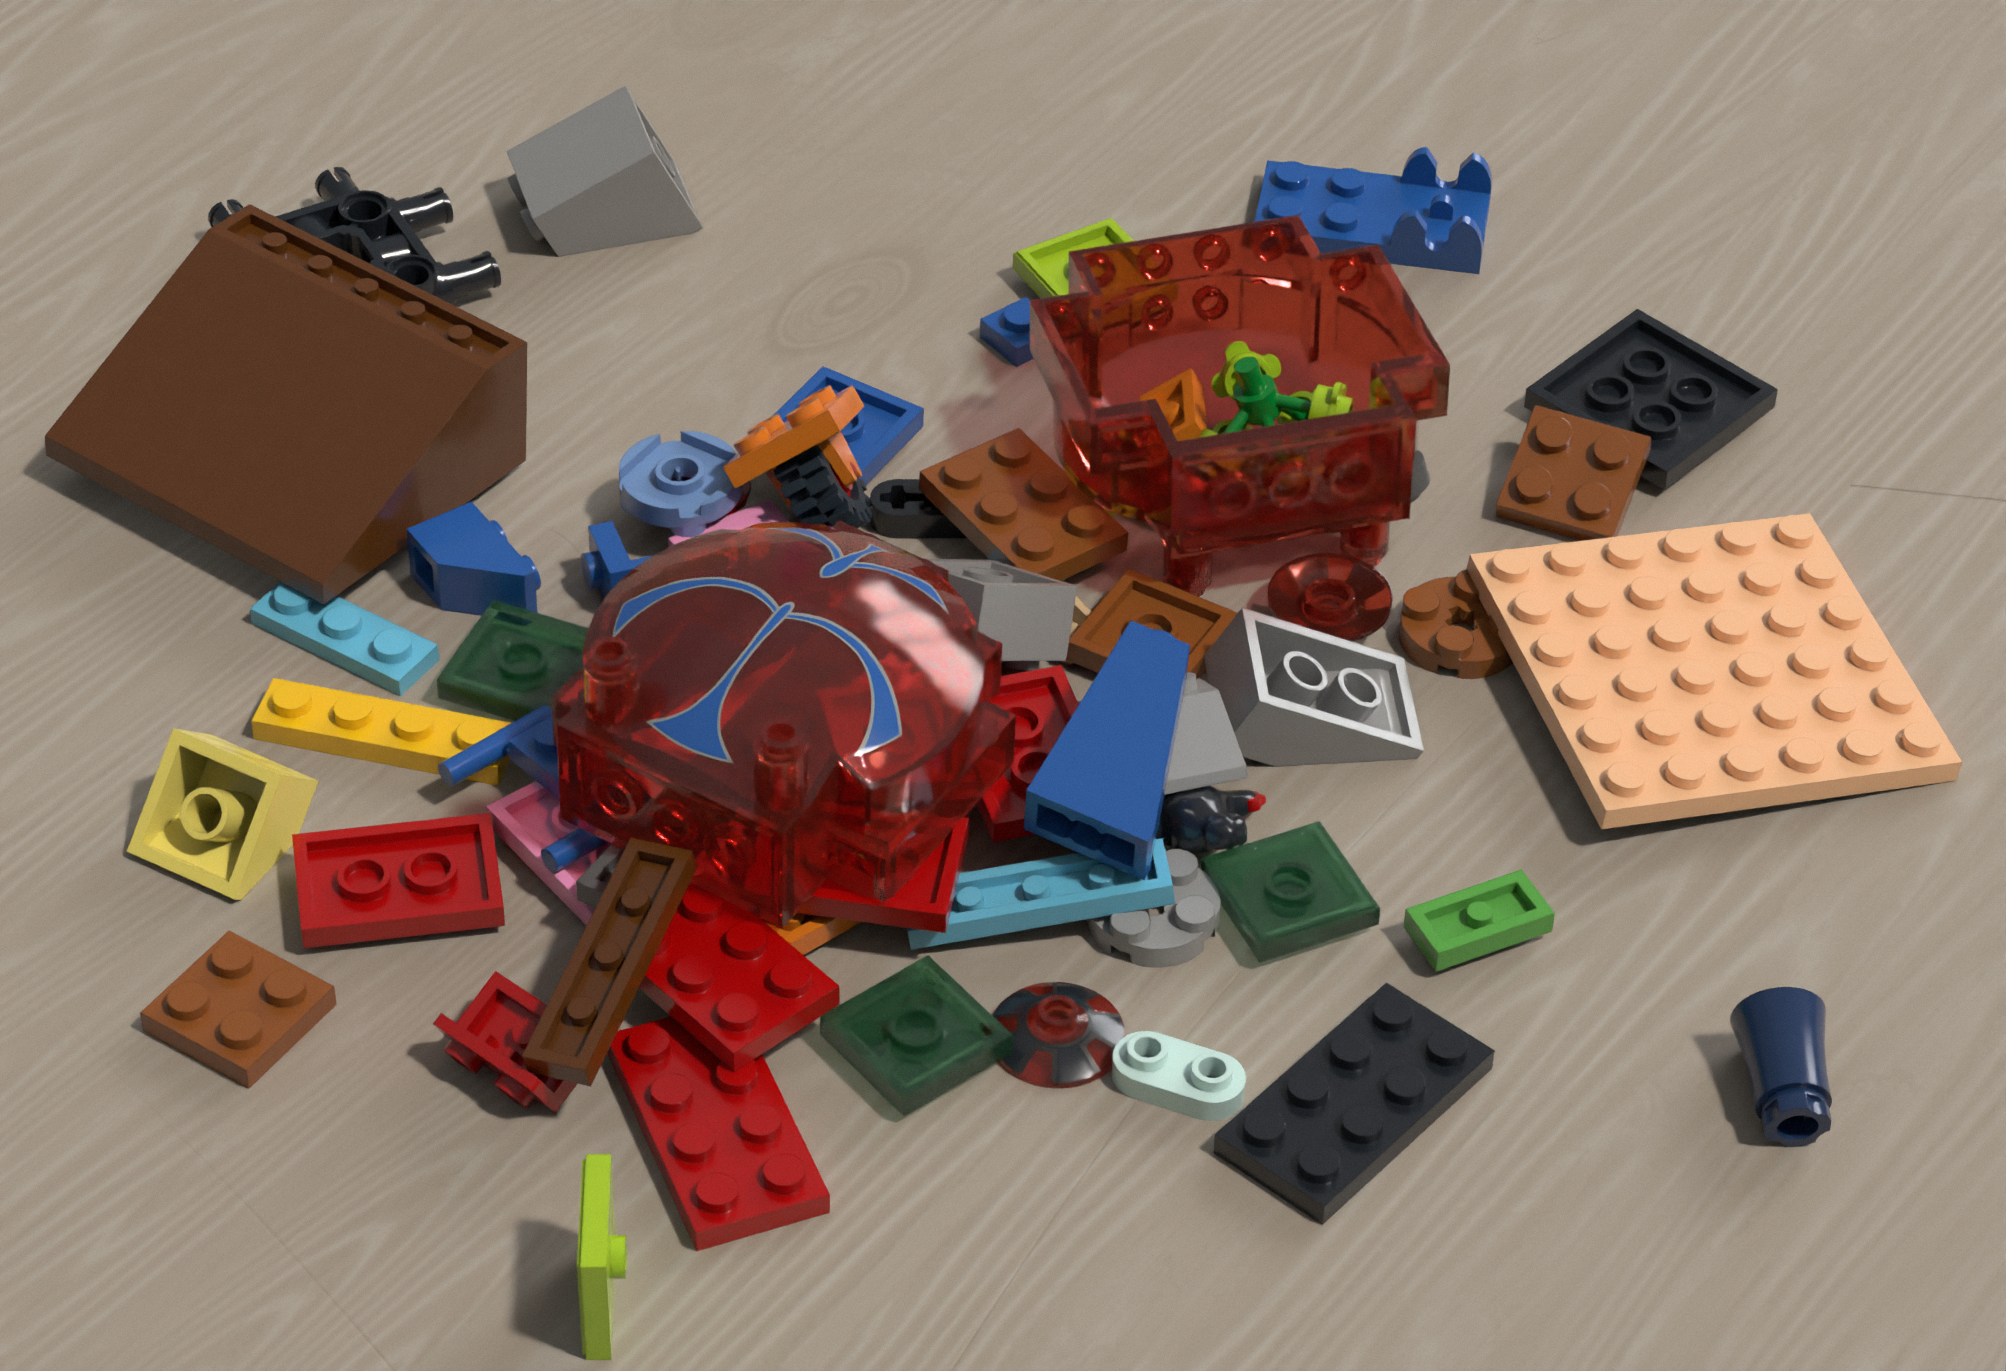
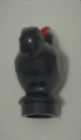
[1156,785,1266,859]

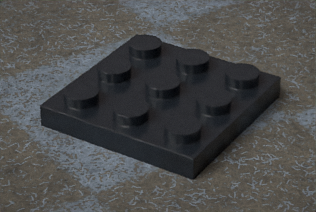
[1524,309,1778,490]

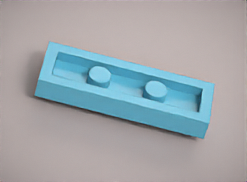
[250,582,439,696]

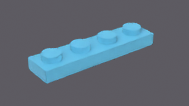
[907,838,1175,950]

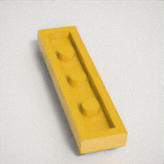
[251,678,511,786]

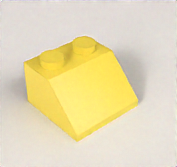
[127,728,319,900]

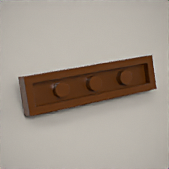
[522,838,698,1087]

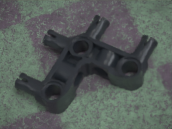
[208,167,501,305]

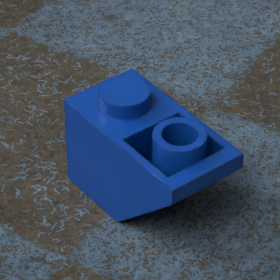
[406,501,541,622]

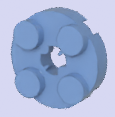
[619,431,742,537]

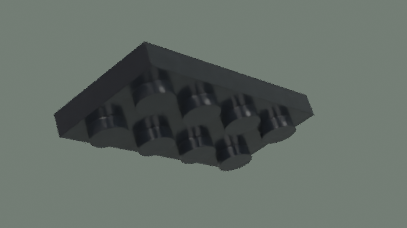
[1213,982,1495,1225]

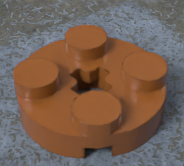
[1399,569,1513,679]

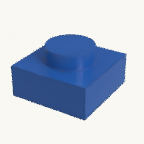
[980,297,1063,367]

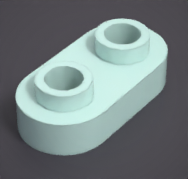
[1112,1031,1246,1121]

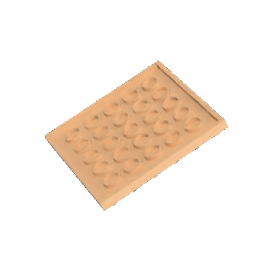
[1467,513,1962,829]

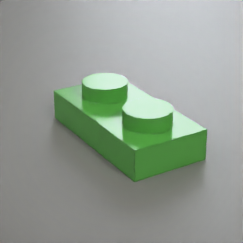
[1403,869,1555,972]

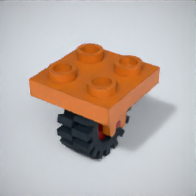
[723,385,872,545]

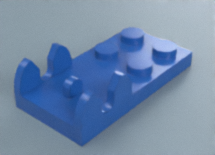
[1252,147,1492,274]

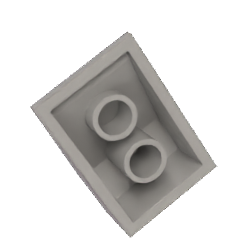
[1204,608,1424,767]

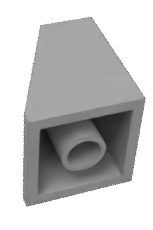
[507,85,703,257]

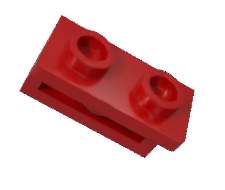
[433,971,577,1114]

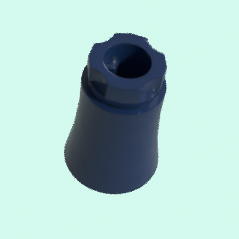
[1730,987,1832,1147]

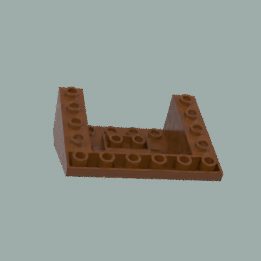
[45,204,527,605]

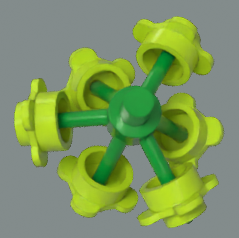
[1183,341,1356,499]

